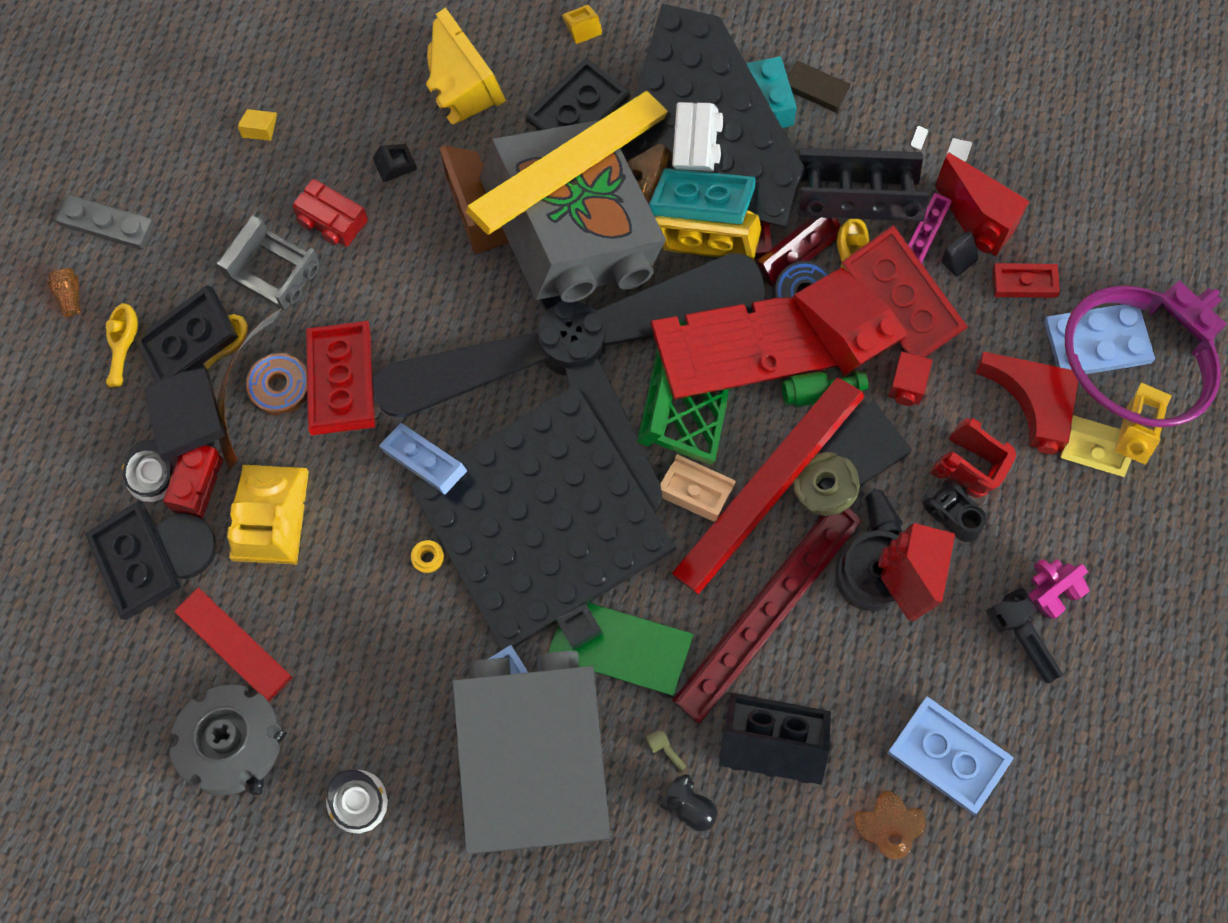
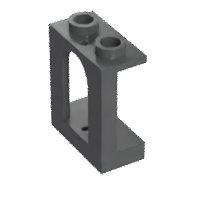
[217,215,320,311]

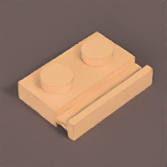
[660,454,736,522]

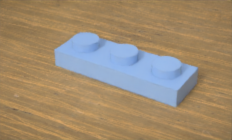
[379,423,467,495]

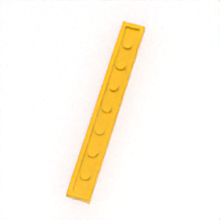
[466,91,668,235]

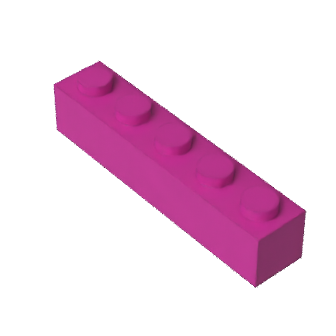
[908,193,952,263]

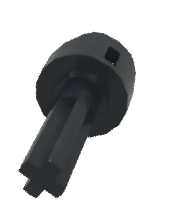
[986,587,1063,684]

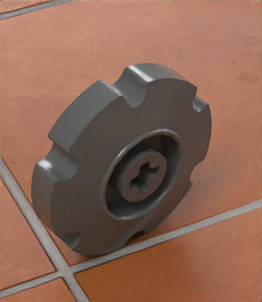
[170,684,282,796]

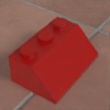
[879,523,955,621]

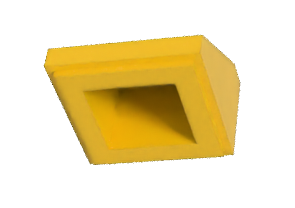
[562,5,602,44]
[238,109,277,141]

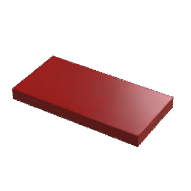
[841,225,968,358]
[306,321,375,436]

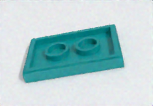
[649,169,756,224]

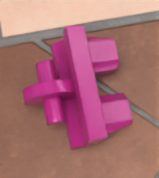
[1028,559,1090,619]

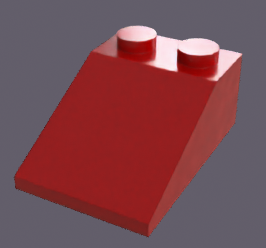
[935,152,1030,257]
[792,267,908,376]

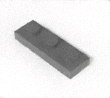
[55,194,155,250]

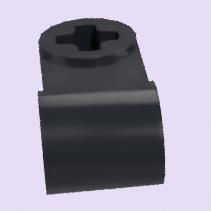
[923,479,987,542]

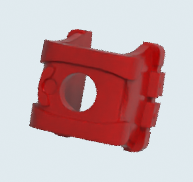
[930,418,1016,498]

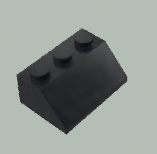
[719,693,831,785]

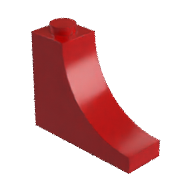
[975,351,1078,454]

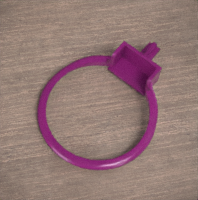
[1065,280,1227,427]

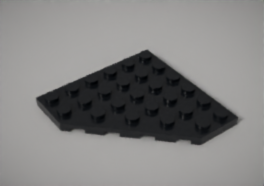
[620,4,805,228]

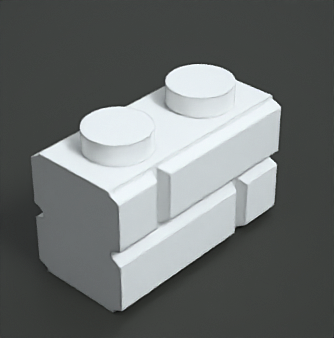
[672,102,723,172]

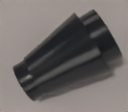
[865,490,903,536]

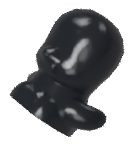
[660,774,718,831]

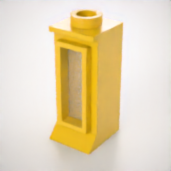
[1114,382,1172,465]

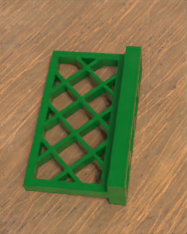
[637,320,730,465]

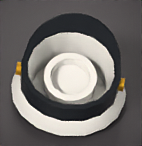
[122,440,178,502]
[326,770,388,834]

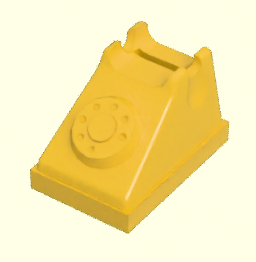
[426,7,506,125]
[227,465,309,565]

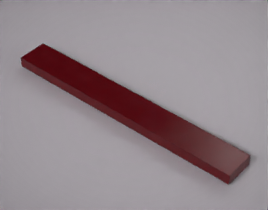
[672,508,862,724]

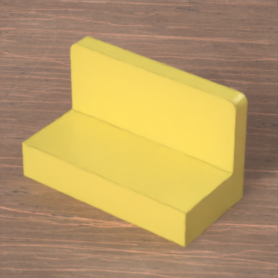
[1060,415,1132,477]

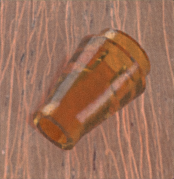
[47,268,81,317]

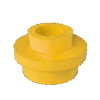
[411,540,444,573]

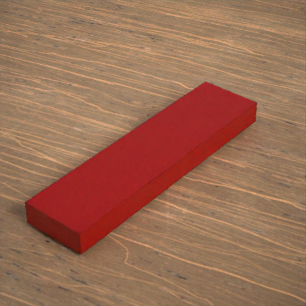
[174,587,293,702]

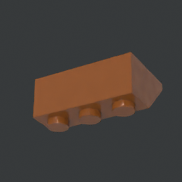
[439,146,509,254]

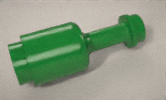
[781,371,868,408]

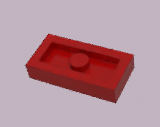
[992,263,1060,298]

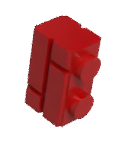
[292,179,368,247]
[163,445,224,519]

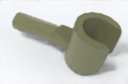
[645,731,687,772]

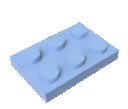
[1044,304,1155,374]
[887,697,1014,816]

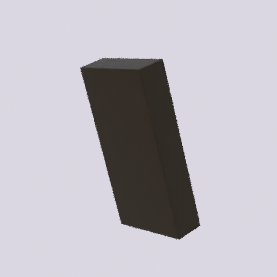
[787,60,851,113]

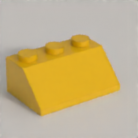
[655,211,761,261]

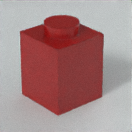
[888,351,933,406]

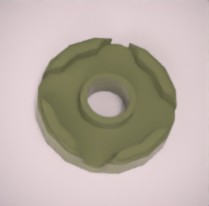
[793,452,860,516]

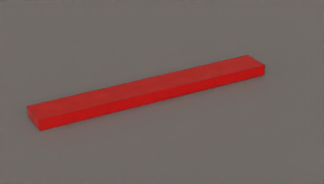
[672,377,864,595]

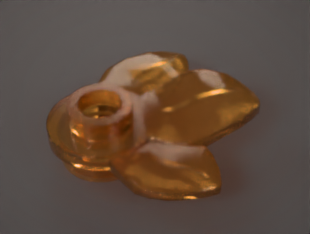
[854,791,925,859]

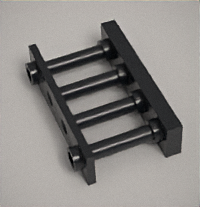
[798,148,929,221]

